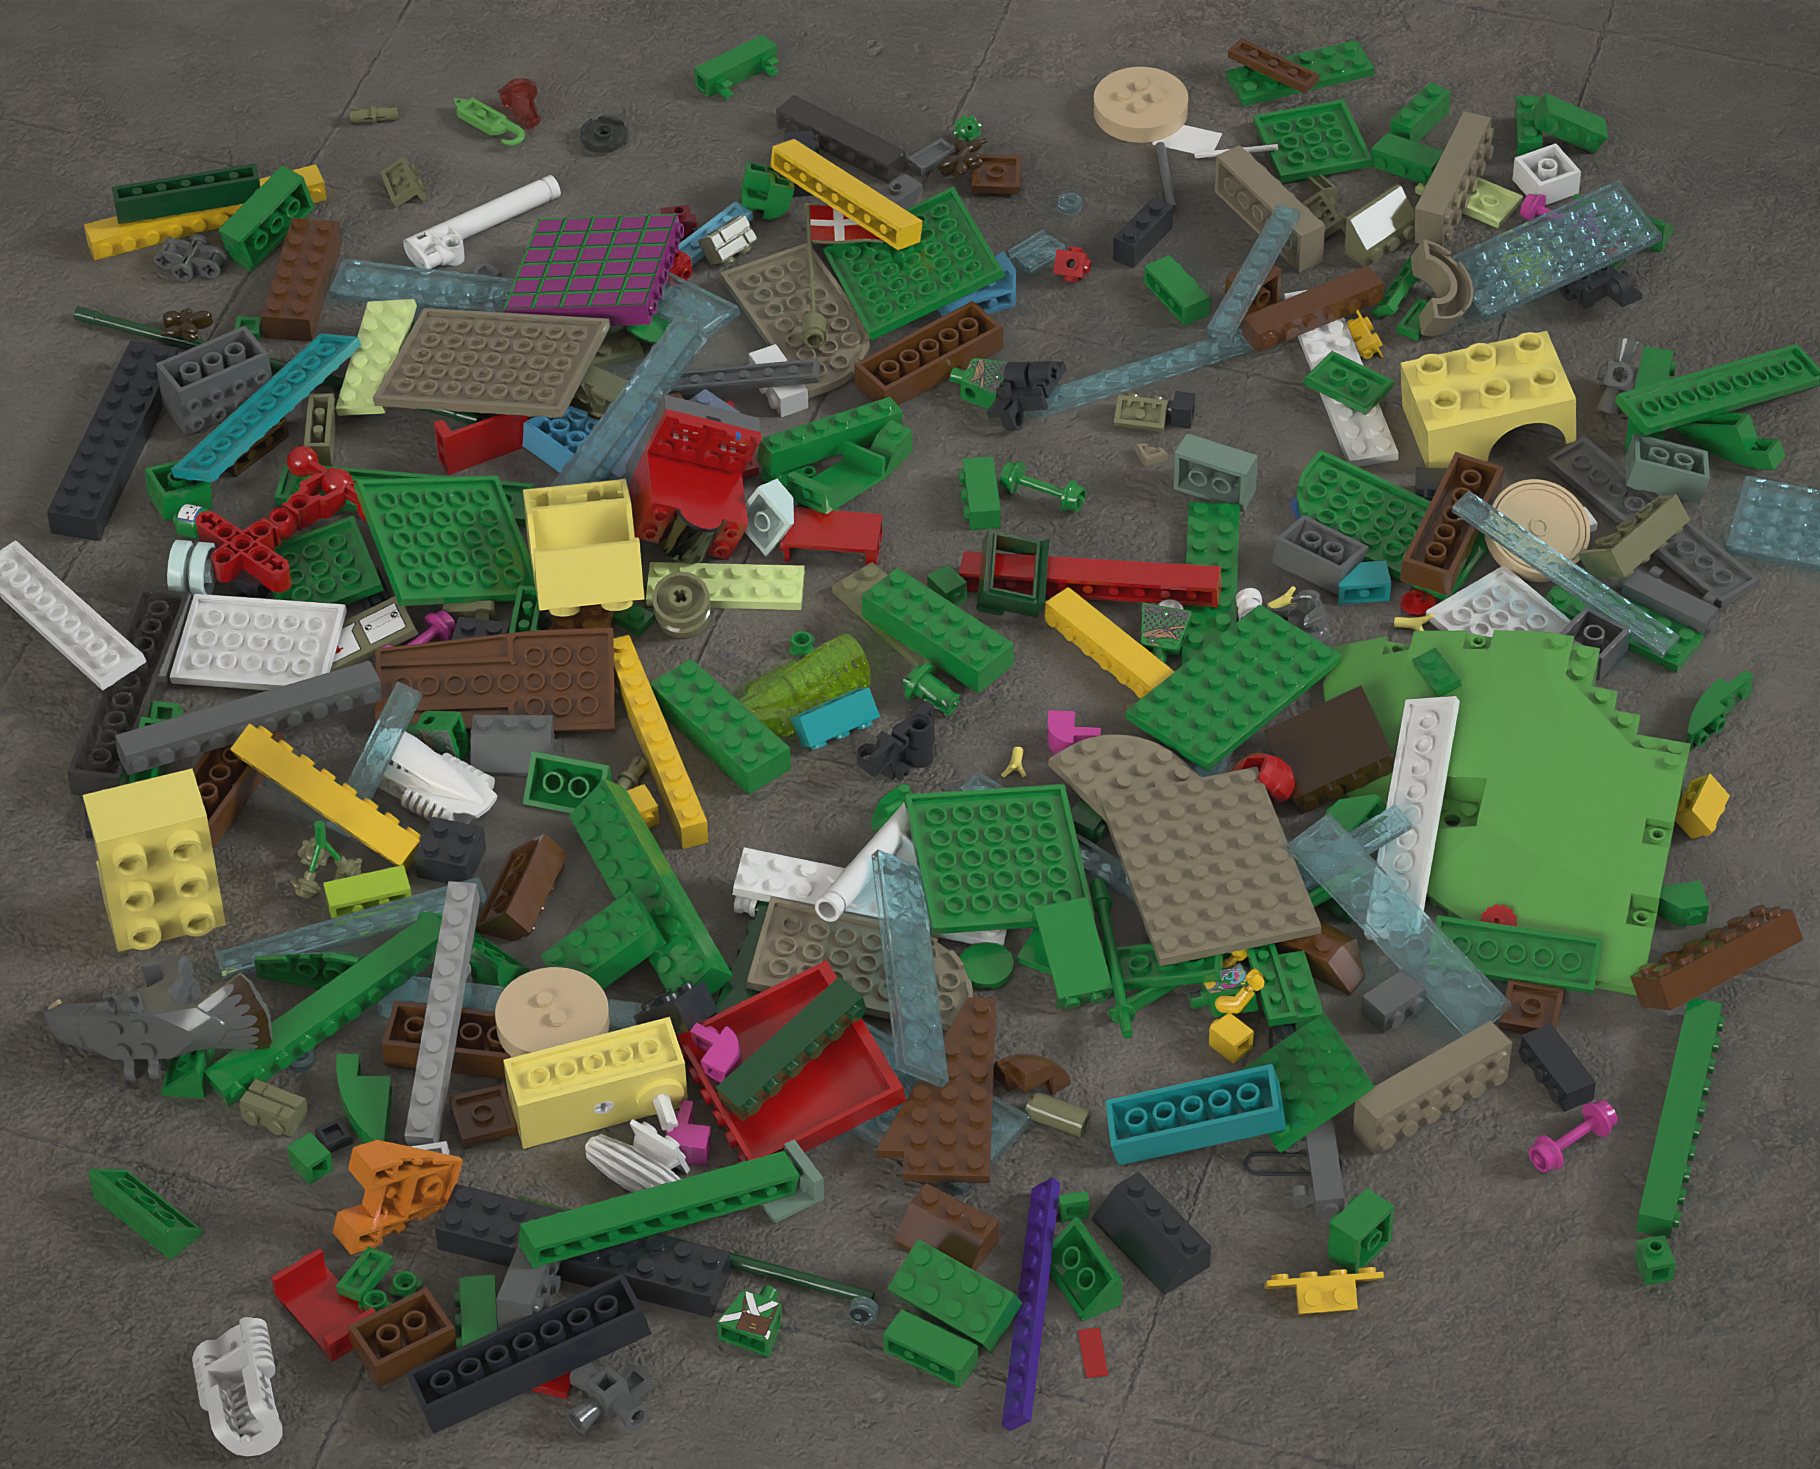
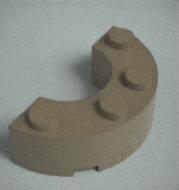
[1410,239,1474,336]

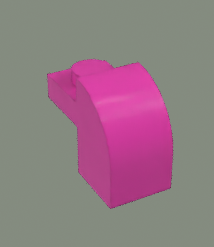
[1047,710,1101,755]
[690,1023,742,1083]
[665,1100,711,1166]

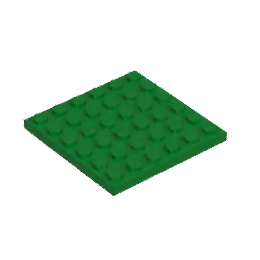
[823,187,1005,341]
[354,476,535,606]
[904,784,1095,935]

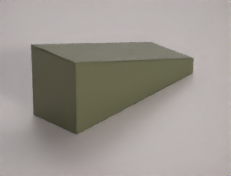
[1306,175,1337,203]

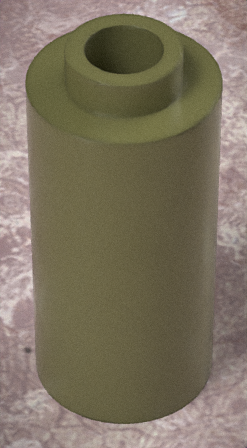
[1025,1092,1092,1138]

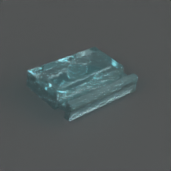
[1007,229,1066,276]

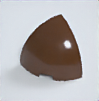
[994,1054,1071,1095]

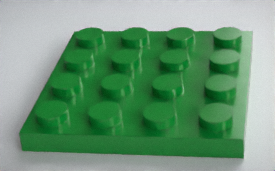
[1253,99,1373,183]
[272,515,384,605]
[1240,1012,1375,1153]

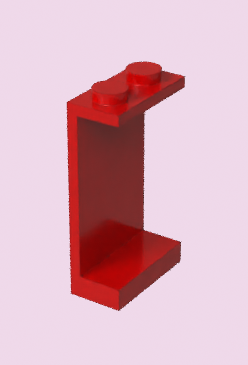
[434,414,529,475]
[780,507,883,565]
[271,1248,376,1362]

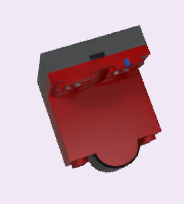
[625,394,762,564]

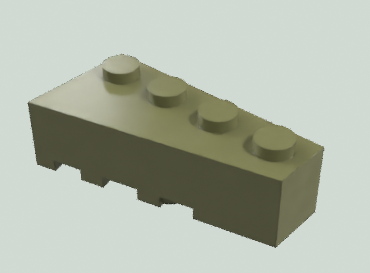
[569,364,643,421]
[1578,494,1690,580]

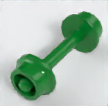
[999,461,1086,512]

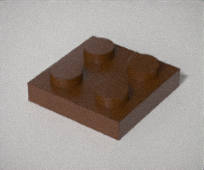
[971,154,1021,194]
[1499,979,1564,1033]
[449,1084,518,1147]

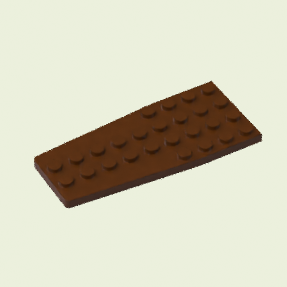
[375,628,615,734]

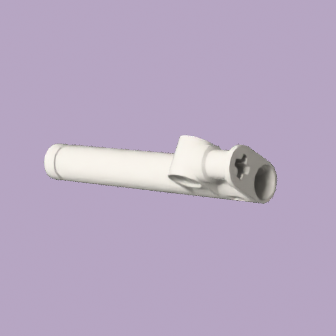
[403,175,561,275]
[815,803,918,922]

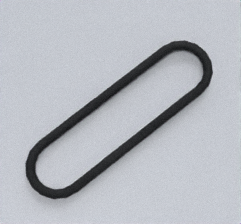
[1244,1152,1344,1176]

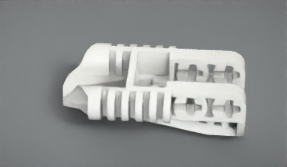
[367,726,497,824]
[192,1317,282,1456]

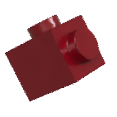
[660,204,697,240]

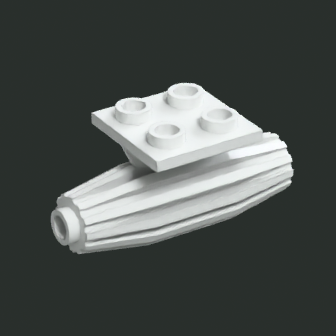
[585,1119,690,1193]

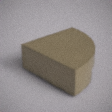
[1135,443,1168,467]

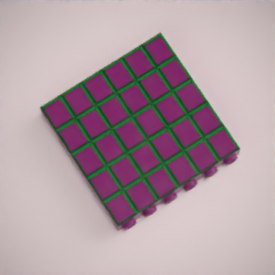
[503,214,684,326]

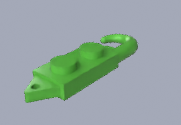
[453,97,525,146]

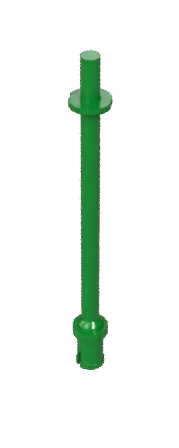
[1090,878,1136,1038]

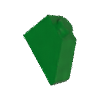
[870,420,913,481]
[1321,794,1387,847]
[1657,881,1709,927]

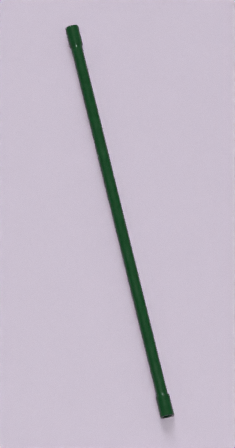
[74,306,482,425]

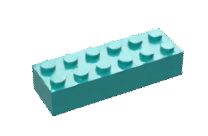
[1105,1064,1286,1165]

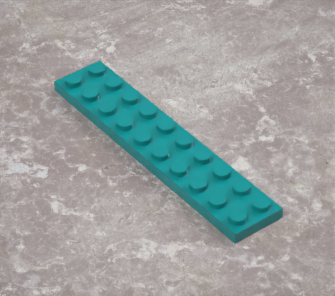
[171,333,361,482]

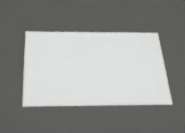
[1152,125,1222,154]

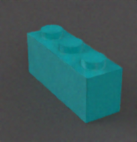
[790,687,880,750]

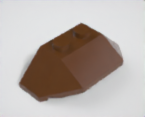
[1274,920,1365,996]

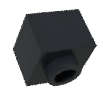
[1167,391,1196,429]
[235,570,270,599]

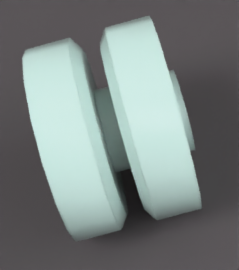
[167,540,216,597]

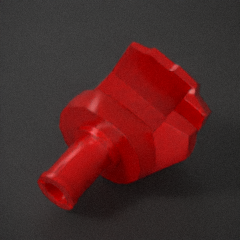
[1224,753,1295,805]

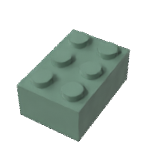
[1174,433,1258,511]
[1625,433,1710,504]

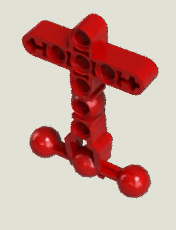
[195,445,367,592]

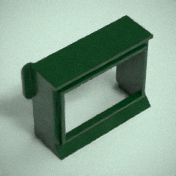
[976,528,1050,618]

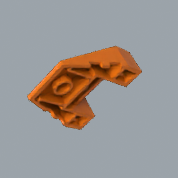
[333,1140,463,1255]

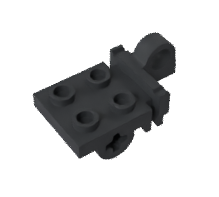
[1551,251,1642,309]
[987,361,1067,431]
[857,701,935,781]

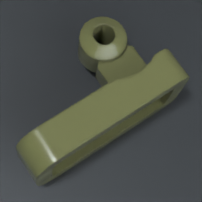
[443,600,496,624]

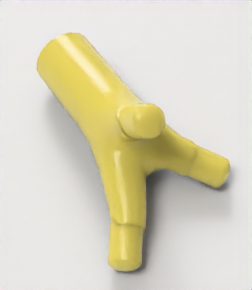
[1266,586,1296,609]
[1394,613,1434,631]
[1001,747,1027,778]

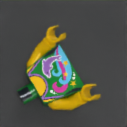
[1188,949,1264,1017]

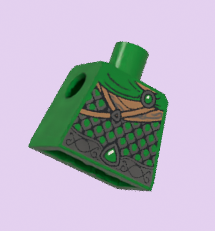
[950,358,1008,409]
[1141,603,1192,664]
[405,711,471,761]

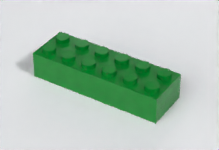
[862,567,1014,694]
[650,659,791,795]

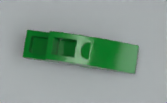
[1686,670,1754,753]

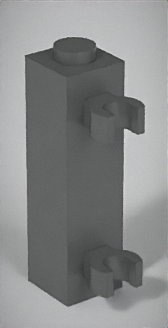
[1622,566,1719,639]
[1286,1117,1345,1218]

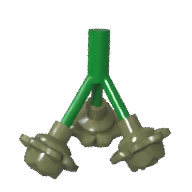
[291,821,362,899]

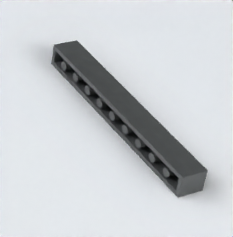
[115,661,382,775]

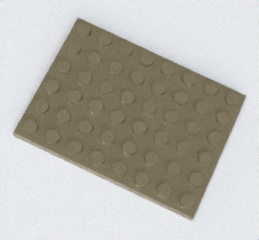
[373,308,610,418]
[1100,767,1321,966]

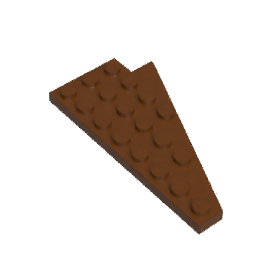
[877,997,996,1183]

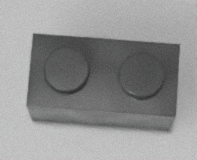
[1361,969,1427,1033]

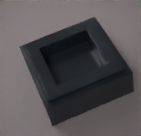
[314,1118,353,1153]

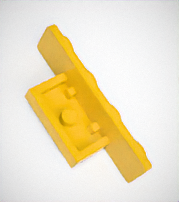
[1264,1267,1384,1315]

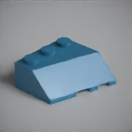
[523,405,627,483]

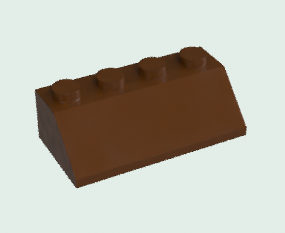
[475,833,568,941]

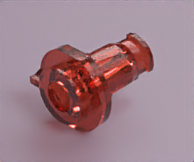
[498,78,541,129]

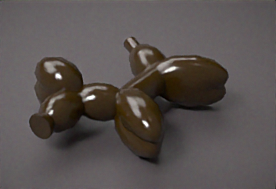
[938,138,988,178]
[160,308,213,341]

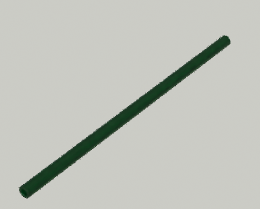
[518,1196,875,1305]

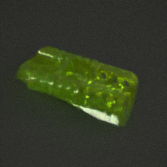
[739,633,870,737]

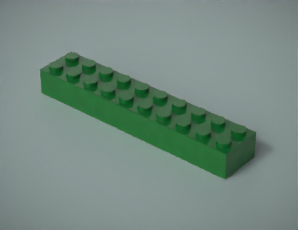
[569,779,733,997]

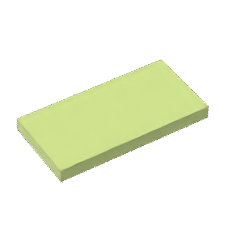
[1415,177,1523,228]

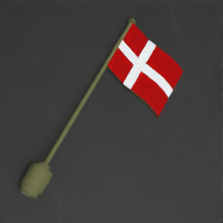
[801,202,884,348]

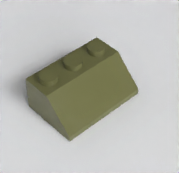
[1344,184,1415,267]

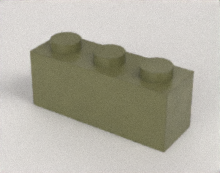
[304,394,337,466]

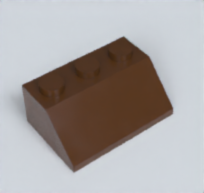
[894,1183,999,1271]

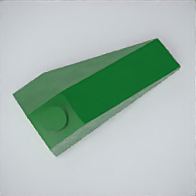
[254,950,367,990]

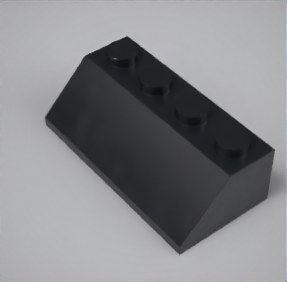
[1092,1171,1211,1295]

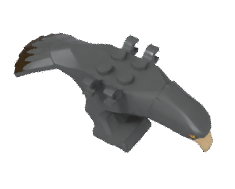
[45,955,273,1080]

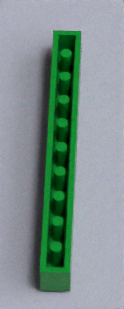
[204,911,441,1107]
[1636,998,1726,1238]
[518,1151,799,1269]

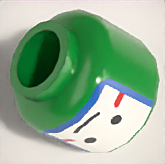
[173,504,208,540]

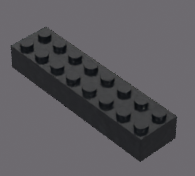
[406,1274,652,1434]

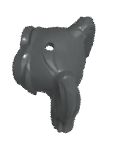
[1268,590,1332,645]

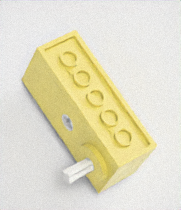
[504,1017,688,1149]

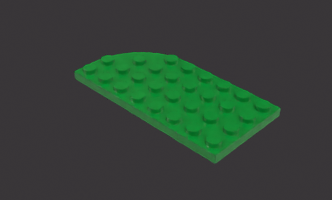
[1297,450,1489,601]

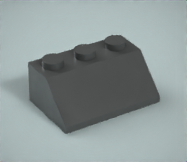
[1272,515,1369,595]
[471,715,555,776]

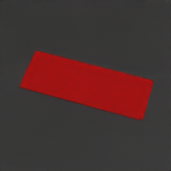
[1078,1328,1108,1378]

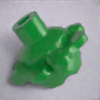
[953,115,981,142]

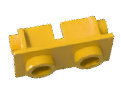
[1347,310,1384,359]

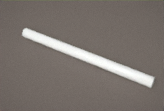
[1195,144,1278,158]

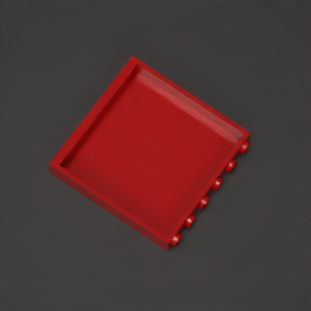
[676,960,906,1162]

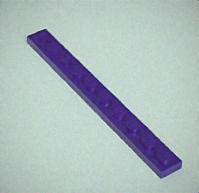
[1002,1178,1060,1431]

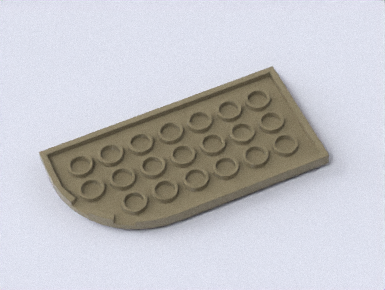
[720,243,870,399]
[1048,735,1201,821]
[746,897,973,1032]

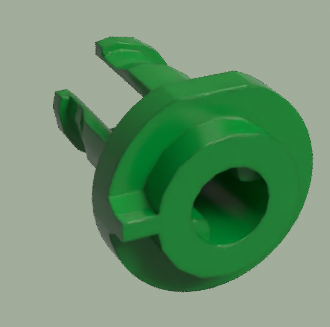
[902,663,961,717]

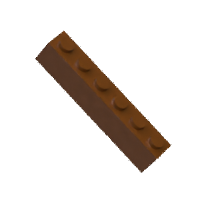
[1242,266,1384,352]

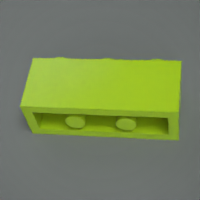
[323,865,413,925]

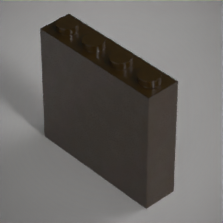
[1264,685,1395,815]

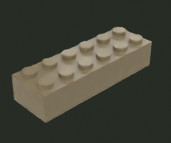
[1415,111,1494,247]
[1215,145,1325,272]
[1353,1020,1512,1155]

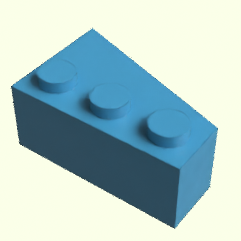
[937,251,1016,317]

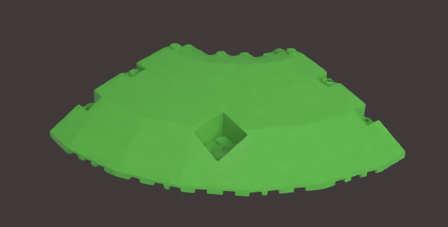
[1323,630,1690,995]

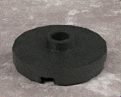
[580,115,628,153]

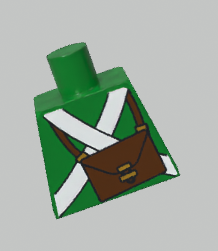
[717,1286,782,1358]

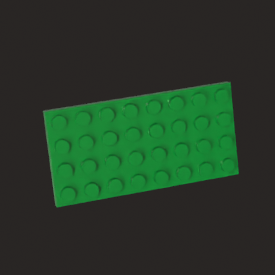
[1125,604,1342,771]

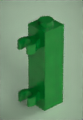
[694,34,779,99]

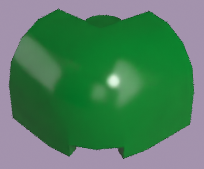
[739,161,794,219]

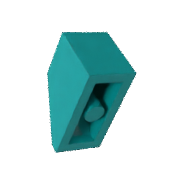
[1338,560,1391,605]

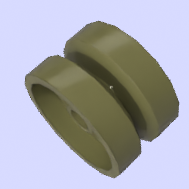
[652,572,711,639]

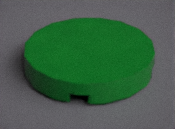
[960,942,1014,990]

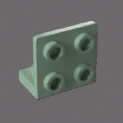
[760,1140,824,1223]

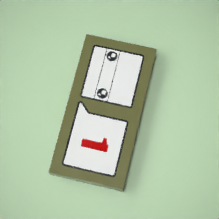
[330,596,418,672]

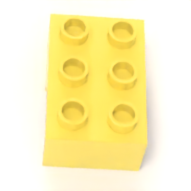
[1400,331,1576,468]
[523,479,644,617]
[83,769,226,952]

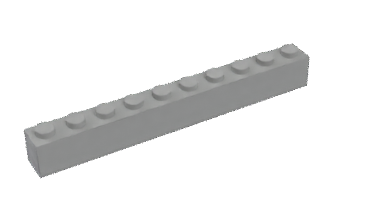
[405,881,480,1147]

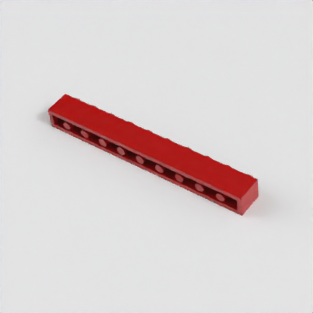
[959,551,1222,607]

